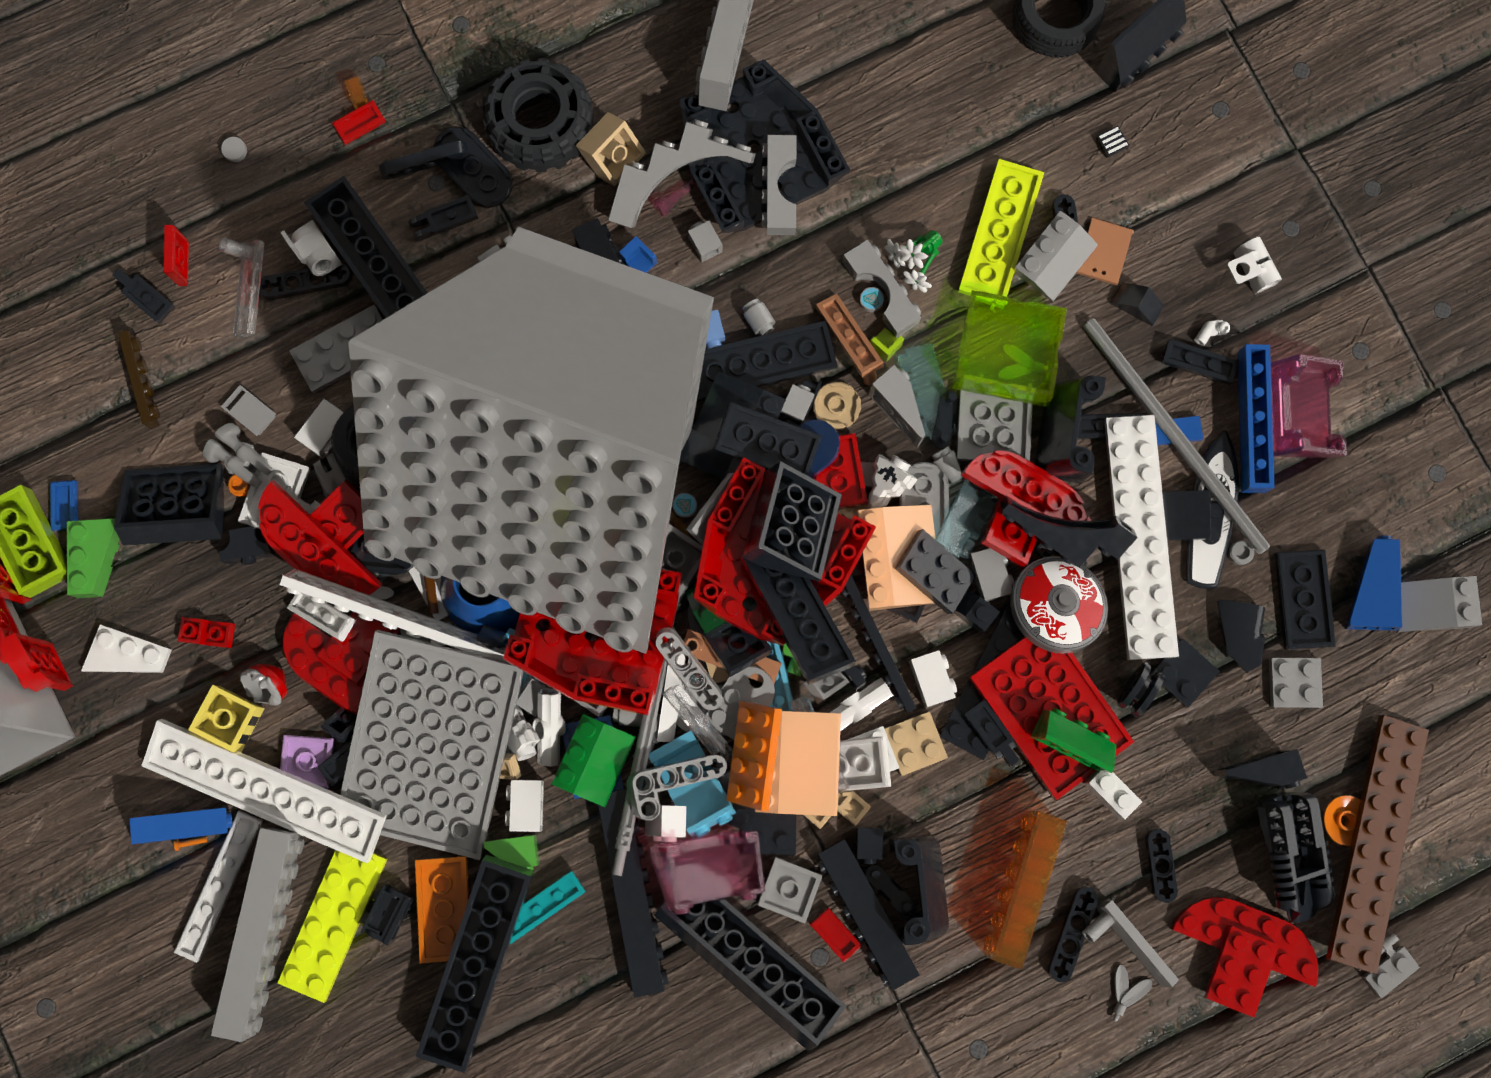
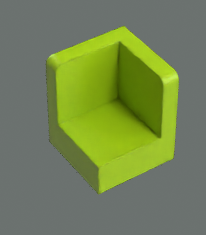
[870,328,904,362]

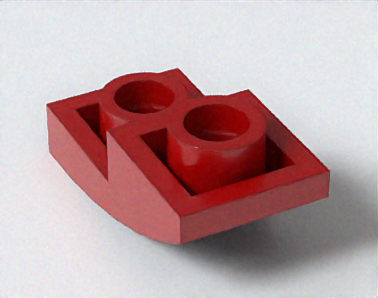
[178,617,236,648]

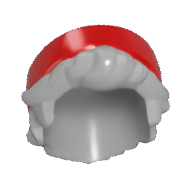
[240,664,287,706]

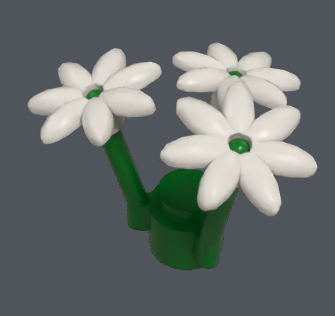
[885,230,943,293]

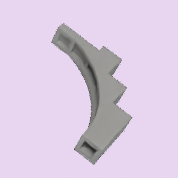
[608,119,755,228]

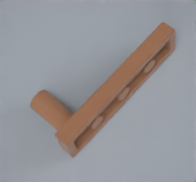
[816,294,884,385]
[684,629,782,684]

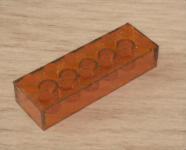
[983,811,1067,970]

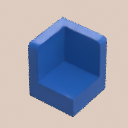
[620,236,657,273]

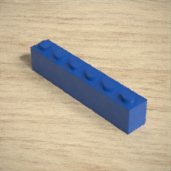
[1237,344,1274,493]

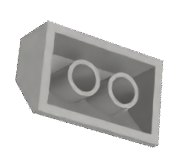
[1015,210,1098,302]

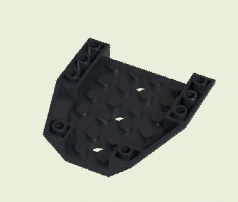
[680,59,850,233]

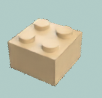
[576,112,646,186]

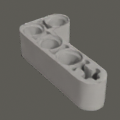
[627,755,727,820]

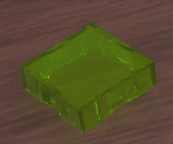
[952,290,1067,407]

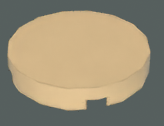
[813,382,861,430]

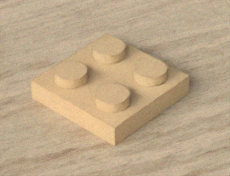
[885,712,948,776]

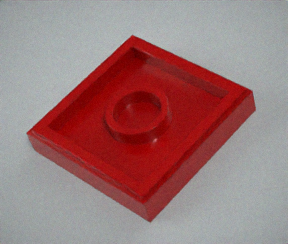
[163,225,189,286]

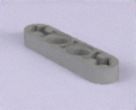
[656,628,722,710]

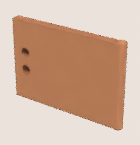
[1077,218,1134,285]

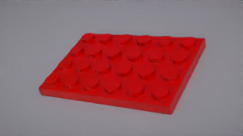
[968,636,1134,800]

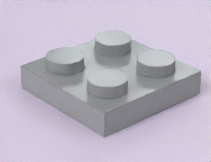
[1269,658,1323,708]
[758,857,823,923]

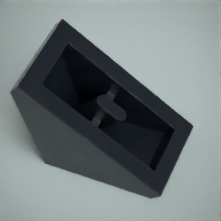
[1110,282,1164,326]

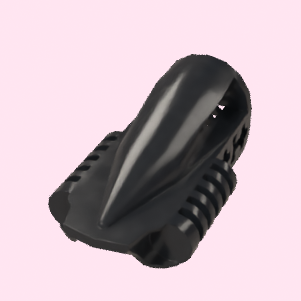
[1256,792,1336,923]

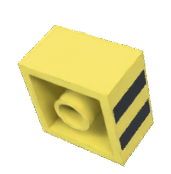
[188,685,265,753]

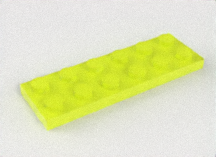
[958,159,1044,306]
[278,850,388,1003]

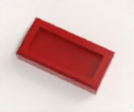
[332,100,386,145]
[810,907,862,963]

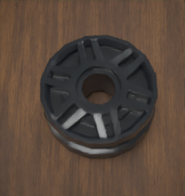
[1117,662,1165,718]

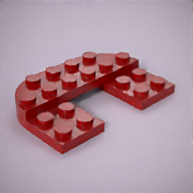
[0,558,73,692]

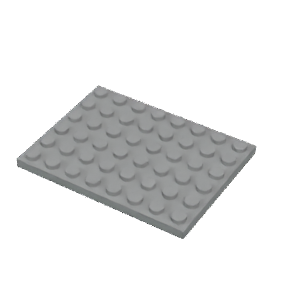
[340,630,524,860]

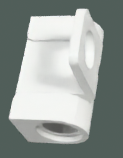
[281,220,342,276]
[1227,237,1282,294]

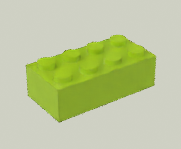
[0,485,67,598]

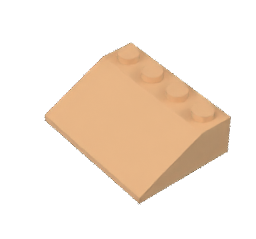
[858,505,936,611]
[755,711,841,816]

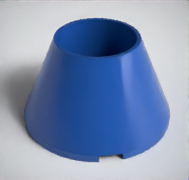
[440,576,520,634]

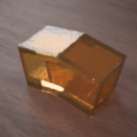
[344,76,369,109]

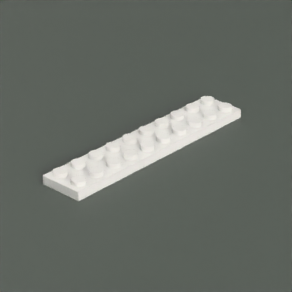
[1104,415,1179,660]
[280,569,507,662]
[142,719,387,863]

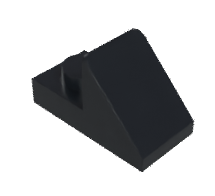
[321,707,357,742]

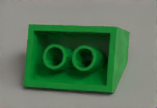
[1030,708,1116,773]
[552,714,636,807]

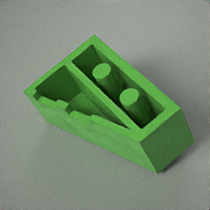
[67,519,120,598]

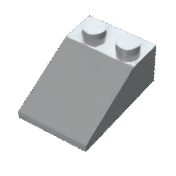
[869,365,925,448]
[1397,576,1482,632]

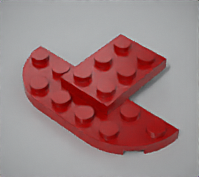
[961,450,1091,567]
[258,479,383,595]
[283,611,401,715]
[1171,897,1318,1018]

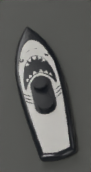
[1186,430,1239,589]

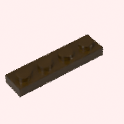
[118,330,160,429]

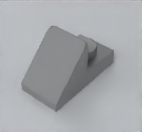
[804,672,849,704]

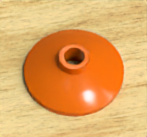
[1323,795,1361,846]

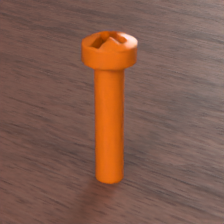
[173,836,208,851]

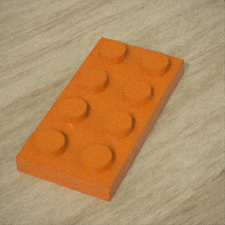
[726,701,782,811]
[415,856,469,963]

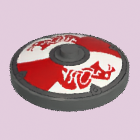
[1010,556,1108,654]

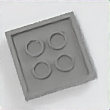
[956,388,1033,461]

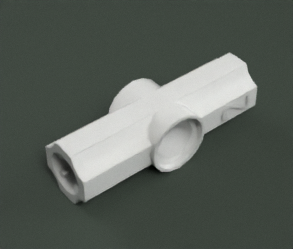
[830,678,893,732]
[532,688,566,767]

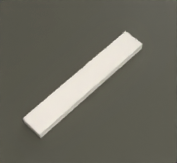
[174,810,263,963]

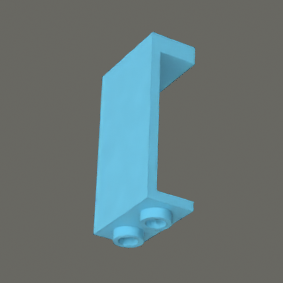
[649,731,736,838]

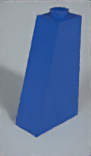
[1346,535,1402,631]
[130,808,232,845]

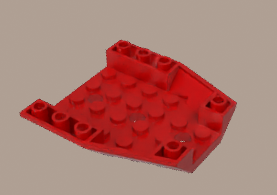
[694,458,876,646]
[503,569,682,715]

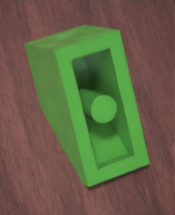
[483,835,540,870]

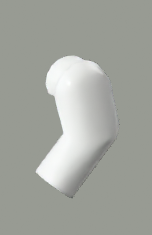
[1194,320,1230,346]

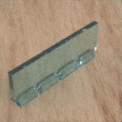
[897,343,957,441]
[935,479,998,559]

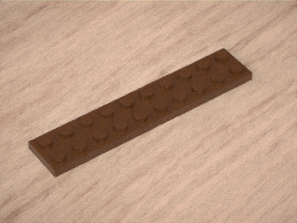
[1326,715,1429,974]

